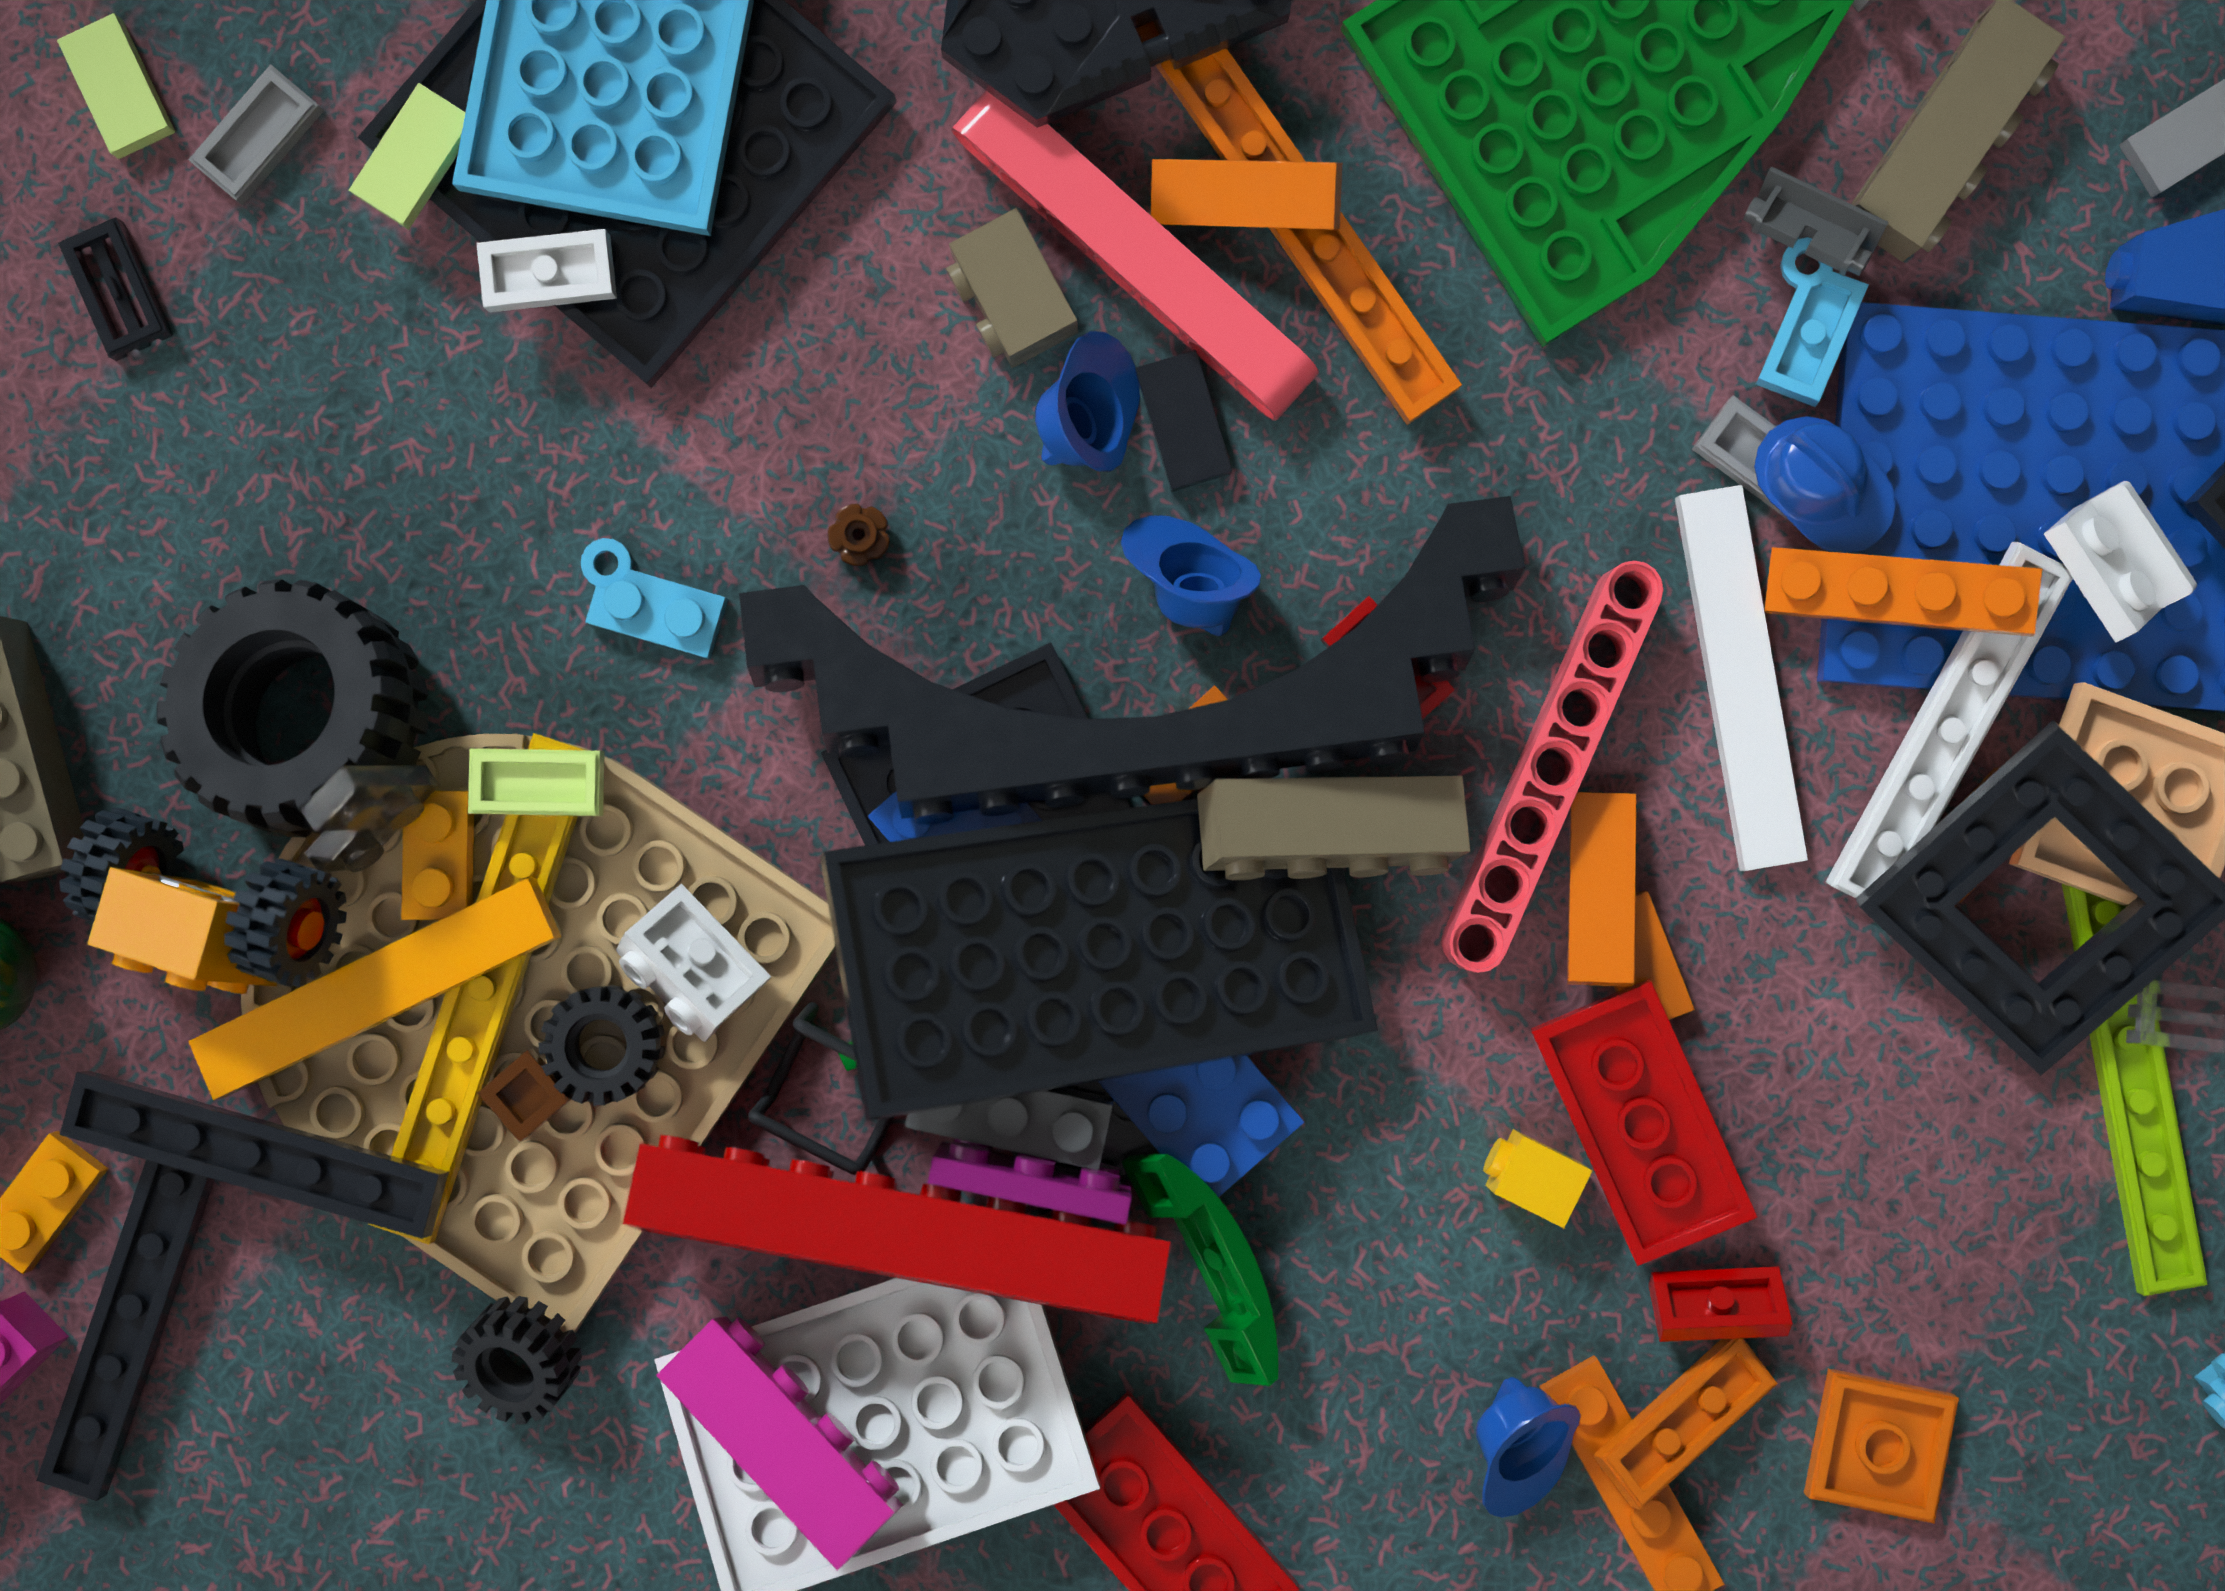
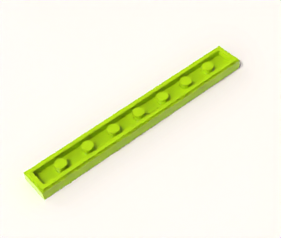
[2062,884,2208,1296]

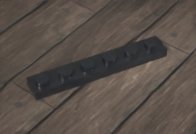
[60,1071,449,1239]
[36,1160,215,1501]

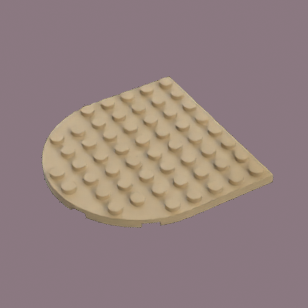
[241,734,836,1333]

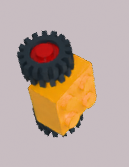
[60,808,347,994]

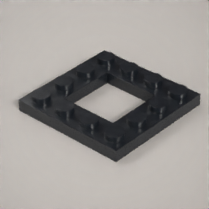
[1855,720,2225,1076]

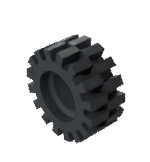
[539,985,665,1106]
[452,1296,582,1424]

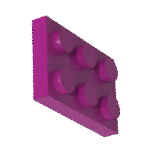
[927,1138,1131,1224]

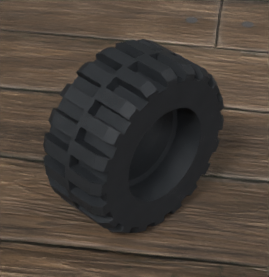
[157,579,429,838]

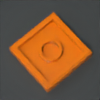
[1804,1368,1959,1524]

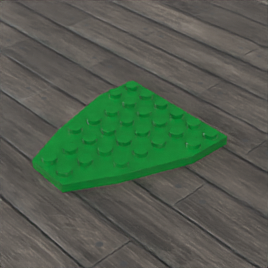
[1340,0,1854,348]

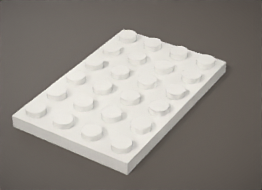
[654,1278,1101,1591]

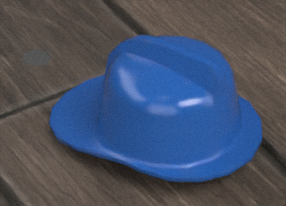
[1035,331,1140,472]
[1754,416,1896,553]
[1121,515,1261,636]
[1476,1377,1581,1518]

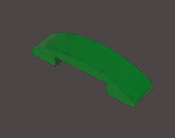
[1121,1154,1278,1386]

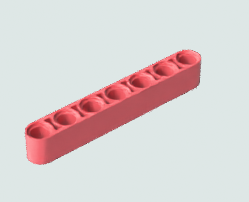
[951,91,1319,421]
[1441,561,1663,973]

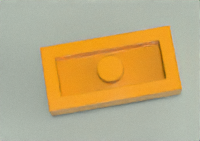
[401,790,474,920]
[0,1131,109,1274]

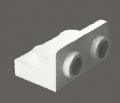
[2044,481,2197,643]
[616,883,771,1042]

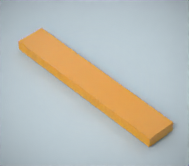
[188,878,562,1100]

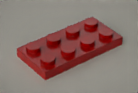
[1531,978,1758,1266]
[1053,1390,1300,1591]

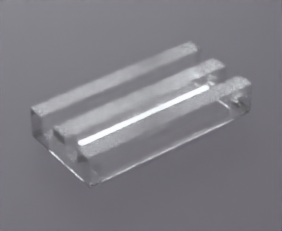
[2126,980,2225,1054]

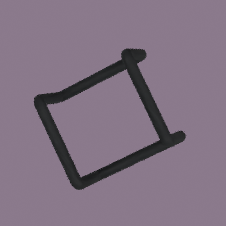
[748,1002,894,1175]

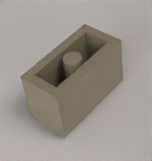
[945,208,1078,368]

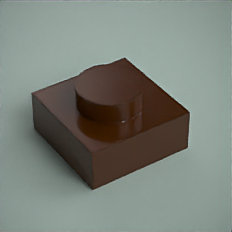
[478,1048,573,1142]

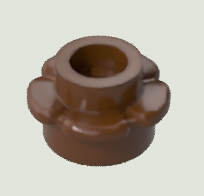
[827,504,890,566]

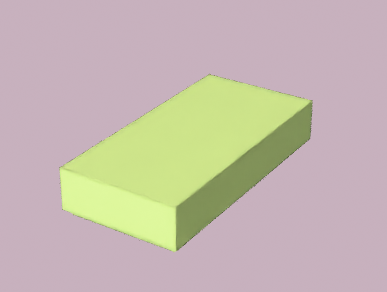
[57,13,176,159]
[349,83,465,230]
[468,748,605,816]

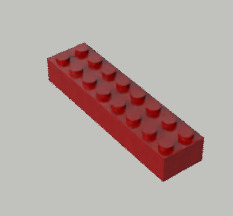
[622,1135,1171,1325]

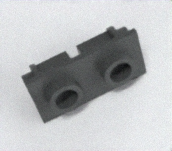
[1743,166,1889,276]

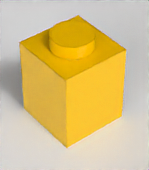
[1483,1129,1593,1228]

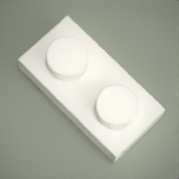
[477,229,617,312]

